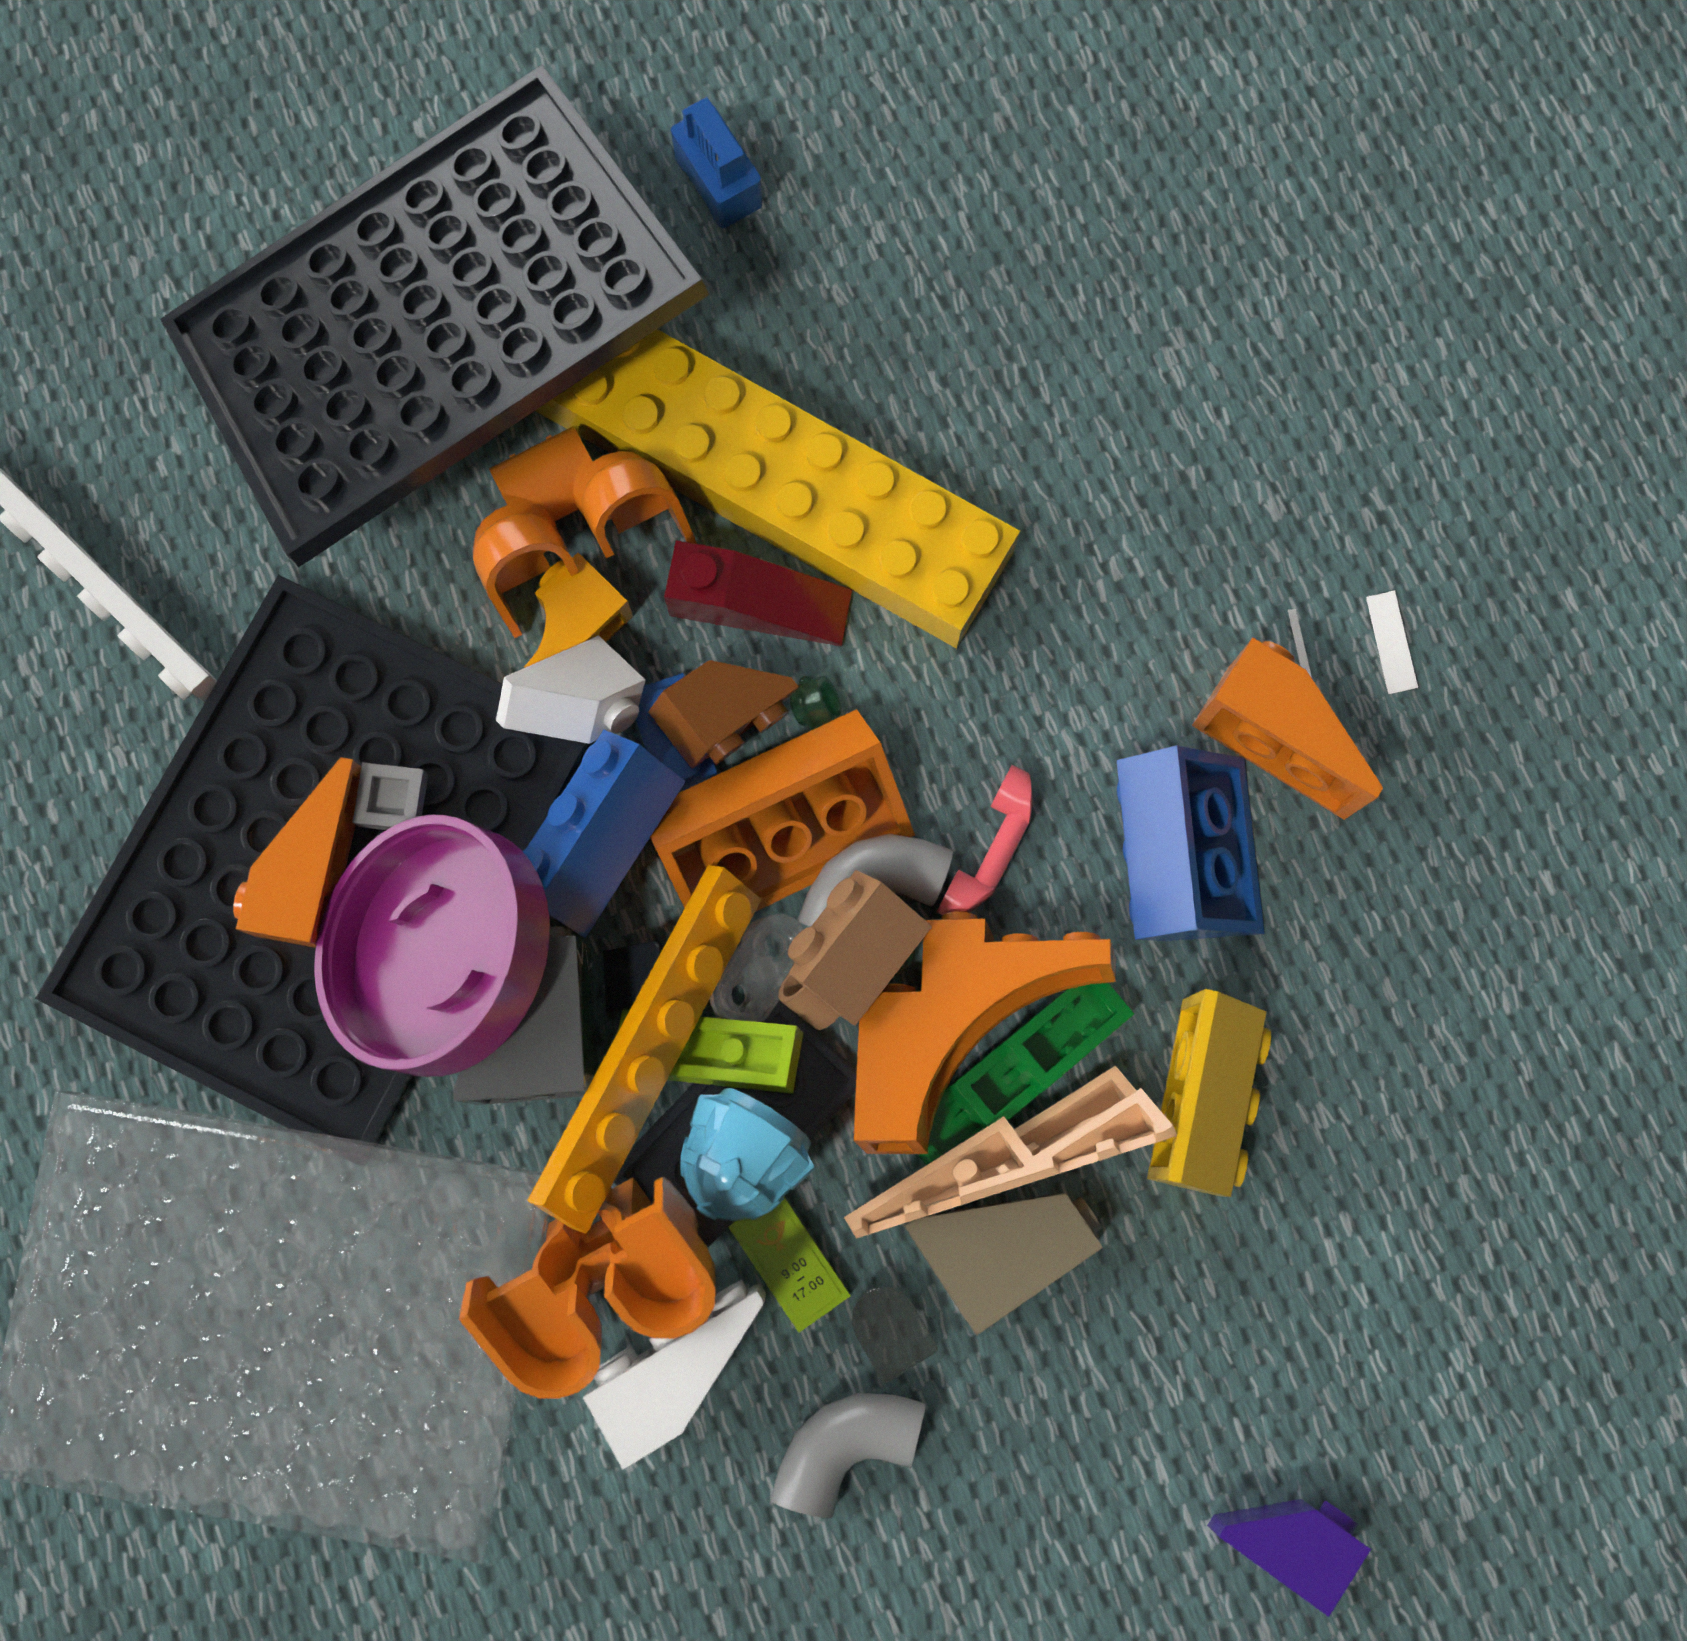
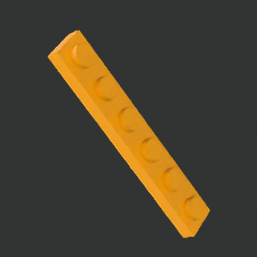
[527,865,761,1234]

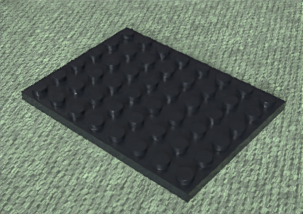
[160,65,709,567]
[35,574,591,1165]

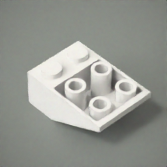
[583,1279,766,1469]

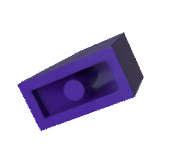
[1207,1499,1371,1617]

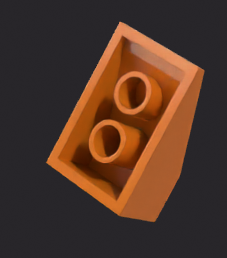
[1192,638,1383,820]

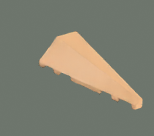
[844,1065,1177,1239]

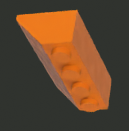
[650,709,915,912]

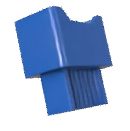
[671,97,762,228]

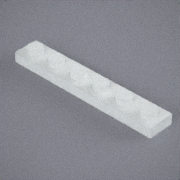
[0,468,217,702]

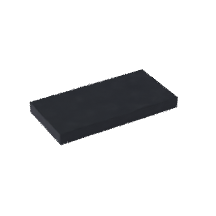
[614,996,857,1248]

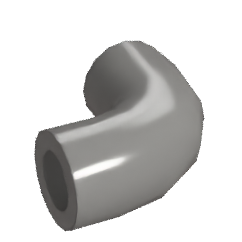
[797,834,953,927]
[771,1393,926,1518]

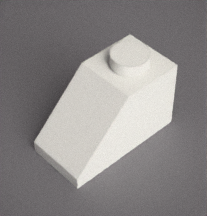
[496,636,645,744]

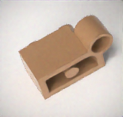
[778,870,932,1030]

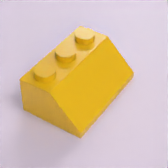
[1147,989,1271,1197]

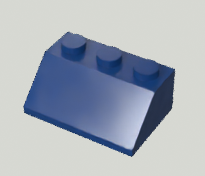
[522,730,686,938]
[1117,745,1265,941]

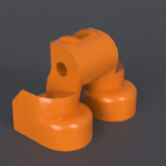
[473,426,697,638]
[459,1177,716,1399]

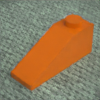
[233,757,361,948]

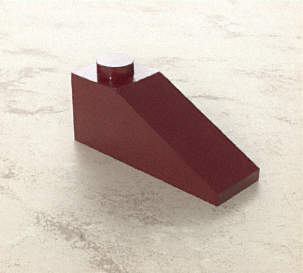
[664,540,852,647]

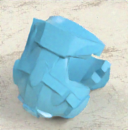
[681,1088,815,1221]

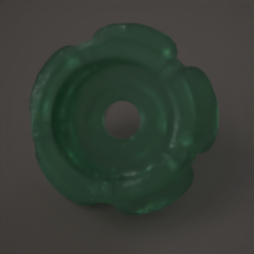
[790,676,841,730]

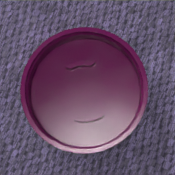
[315,815,550,1077]

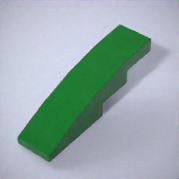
[918,983,1134,1165]

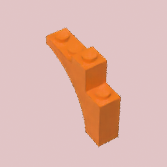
[854,912,1116,1154]

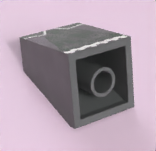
[453,927,598,1105]

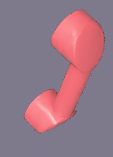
[937,765,1032,915]

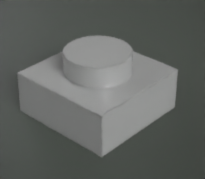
[352,763,428,830]

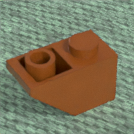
[648,660,799,769]

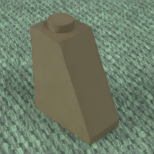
[903,1193,1103,1335]

